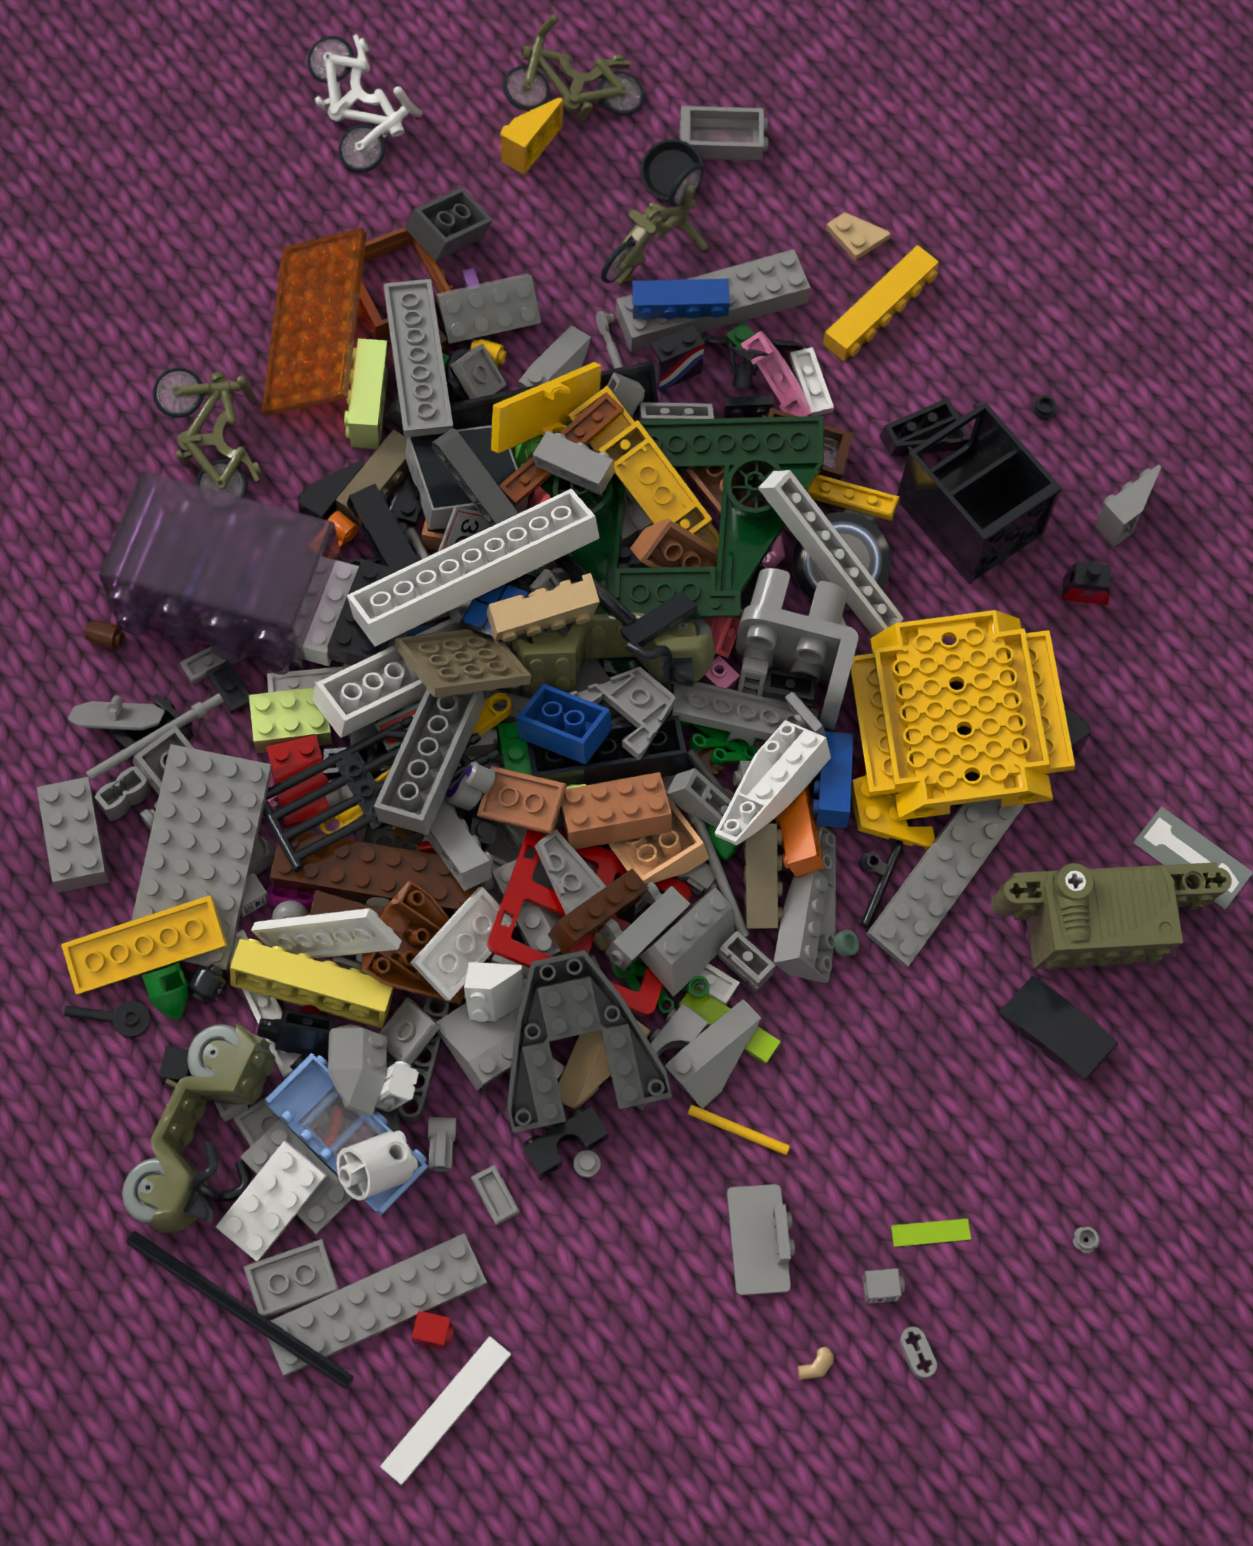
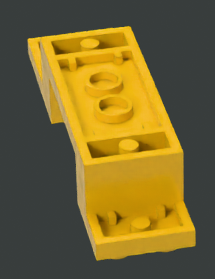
[568,386,719,549]

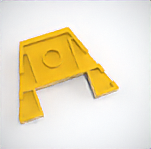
[851,775,935,851]

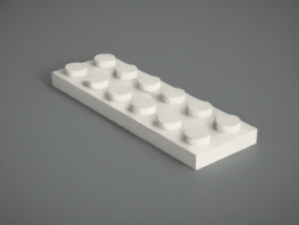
[251,908,402,958]

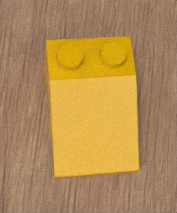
[500,97,563,175]

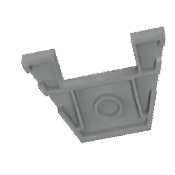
[570,667,676,760]

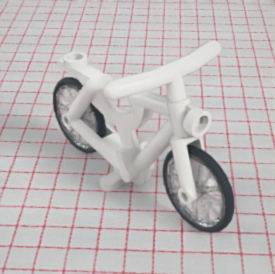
[307,34,422,173]

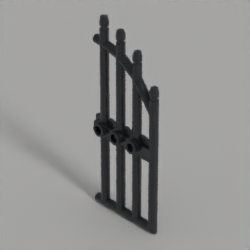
[263,716,500,872]

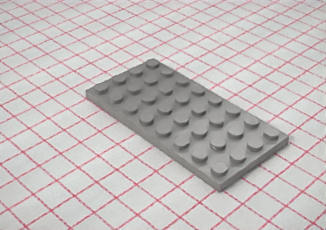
[131,744,273,970]

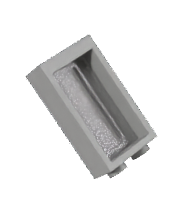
[680,106,768,161]

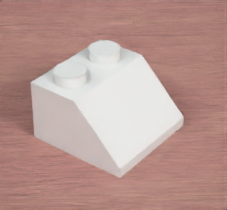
[464,962,525,1022]

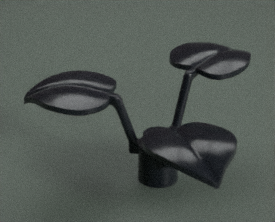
[701,336,803,389]

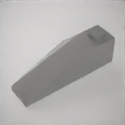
[519,325,591,389]
[665,999,761,1109]

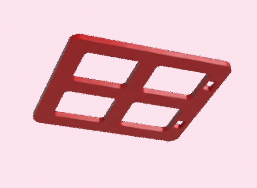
[487,828,691,1016]

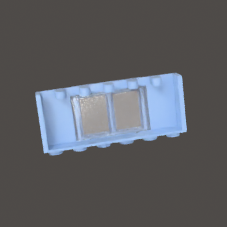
[265,1053,428,1217]

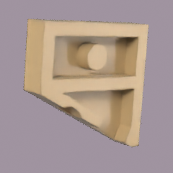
[826,212,890,261]

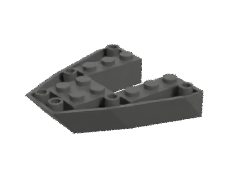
[507,950,672,1133]

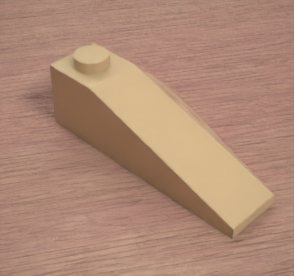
[558,1020,650,1110]

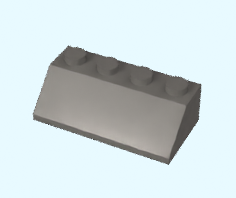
[491,858,569,957]
[639,887,736,996]

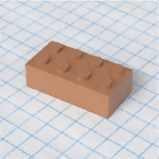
[560,772,672,850]

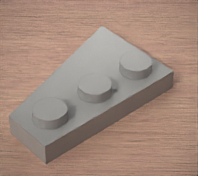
[535,829,606,915]

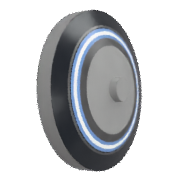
[792,512,891,611]

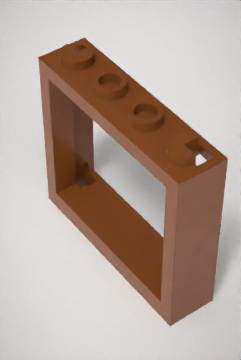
[337,227,453,340]

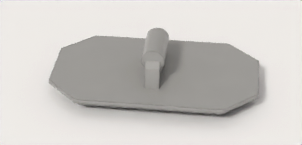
[68,695,165,730]

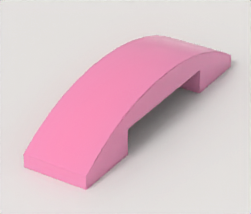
[741,331,812,416]

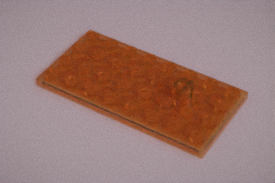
[261,227,367,416]

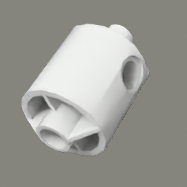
[336,1131,418,1200]

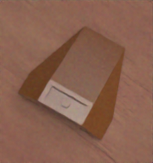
[362,881,465,1004]

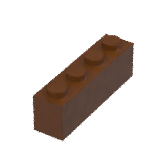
[548,869,649,955]

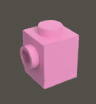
[700,656,740,690]

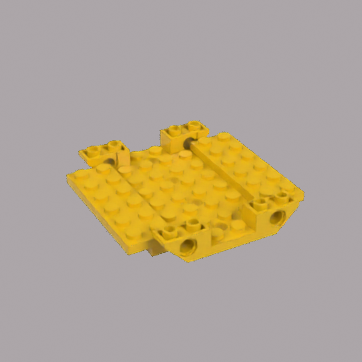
[850,610,1075,820]

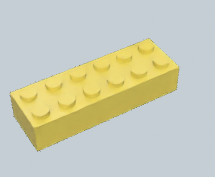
[230,939,394,1029]

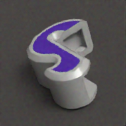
[445,761,496,811]

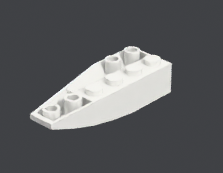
[715,720,831,845]

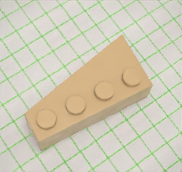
[486,573,600,642]

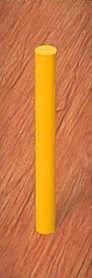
[688,1104,790,1155]

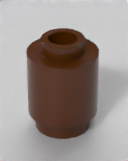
[85,620,125,650]

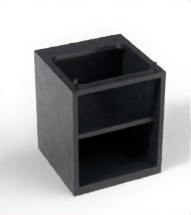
[897,402,1061,584]

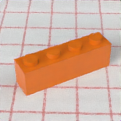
[775,785,825,877]

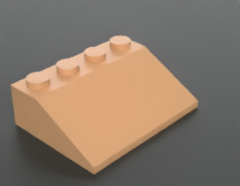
[608,796,709,885]

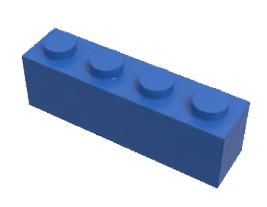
[632,279,730,320]
[812,731,853,828]

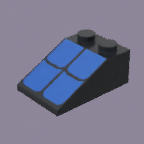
[459,574,537,643]

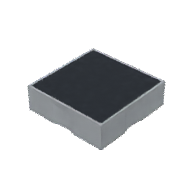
[405,425,528,530]

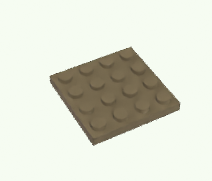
[394,629,531,698]

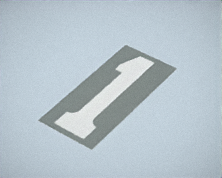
[1133,806,1253,910]

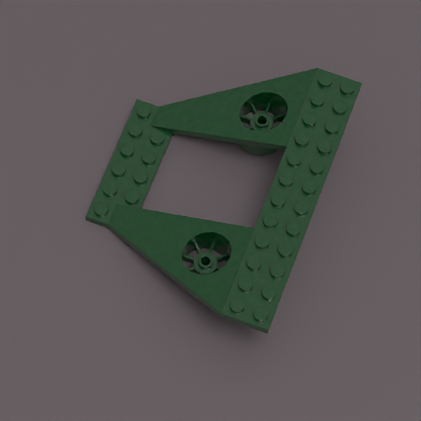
[539,416,824,619]

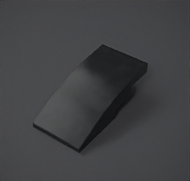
[999,976,1118,1081]

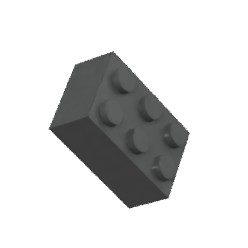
[405,187,493,261]

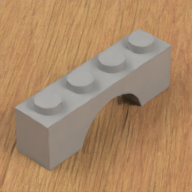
[636,1004,708,1110]

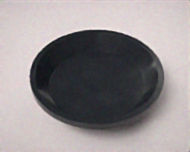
[640,139,703,201]

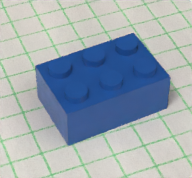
[516,684,612,764]

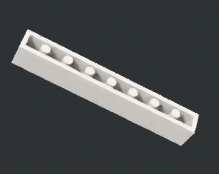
[758,470,904,635]

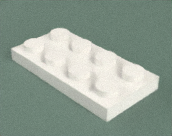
[411,887,517,1000]
[216,1141,327,1262]

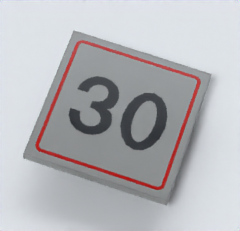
[438,506,490,552]

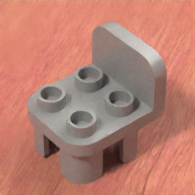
[735,568,858,731]

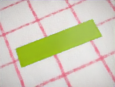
[891,1218,971,1247]

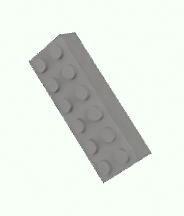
[374,689,485,835]

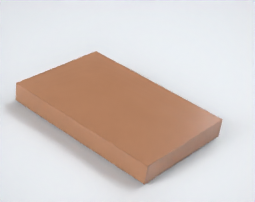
[477,766,567,835]

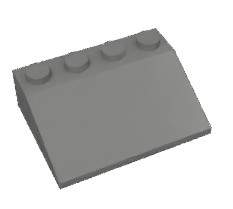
[436,1003,555,1091]

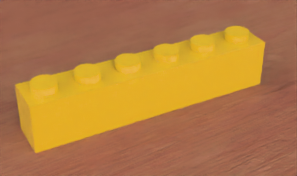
[823,245,939,361]

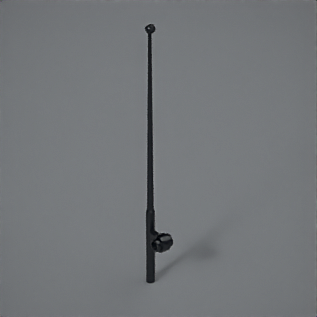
[859,819,914,928]

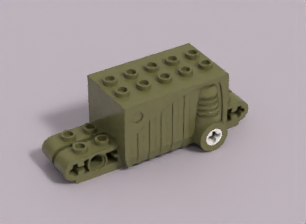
[991,862,1232,969]

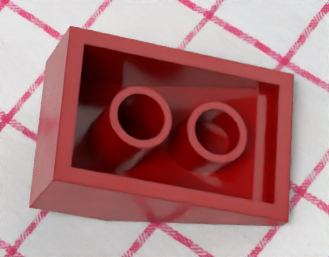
[266,735,330,827]

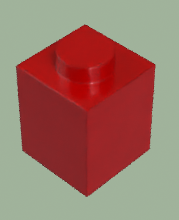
[411,1310,455,1350]

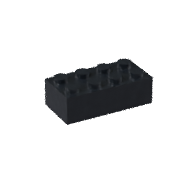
[327,559,399,666]

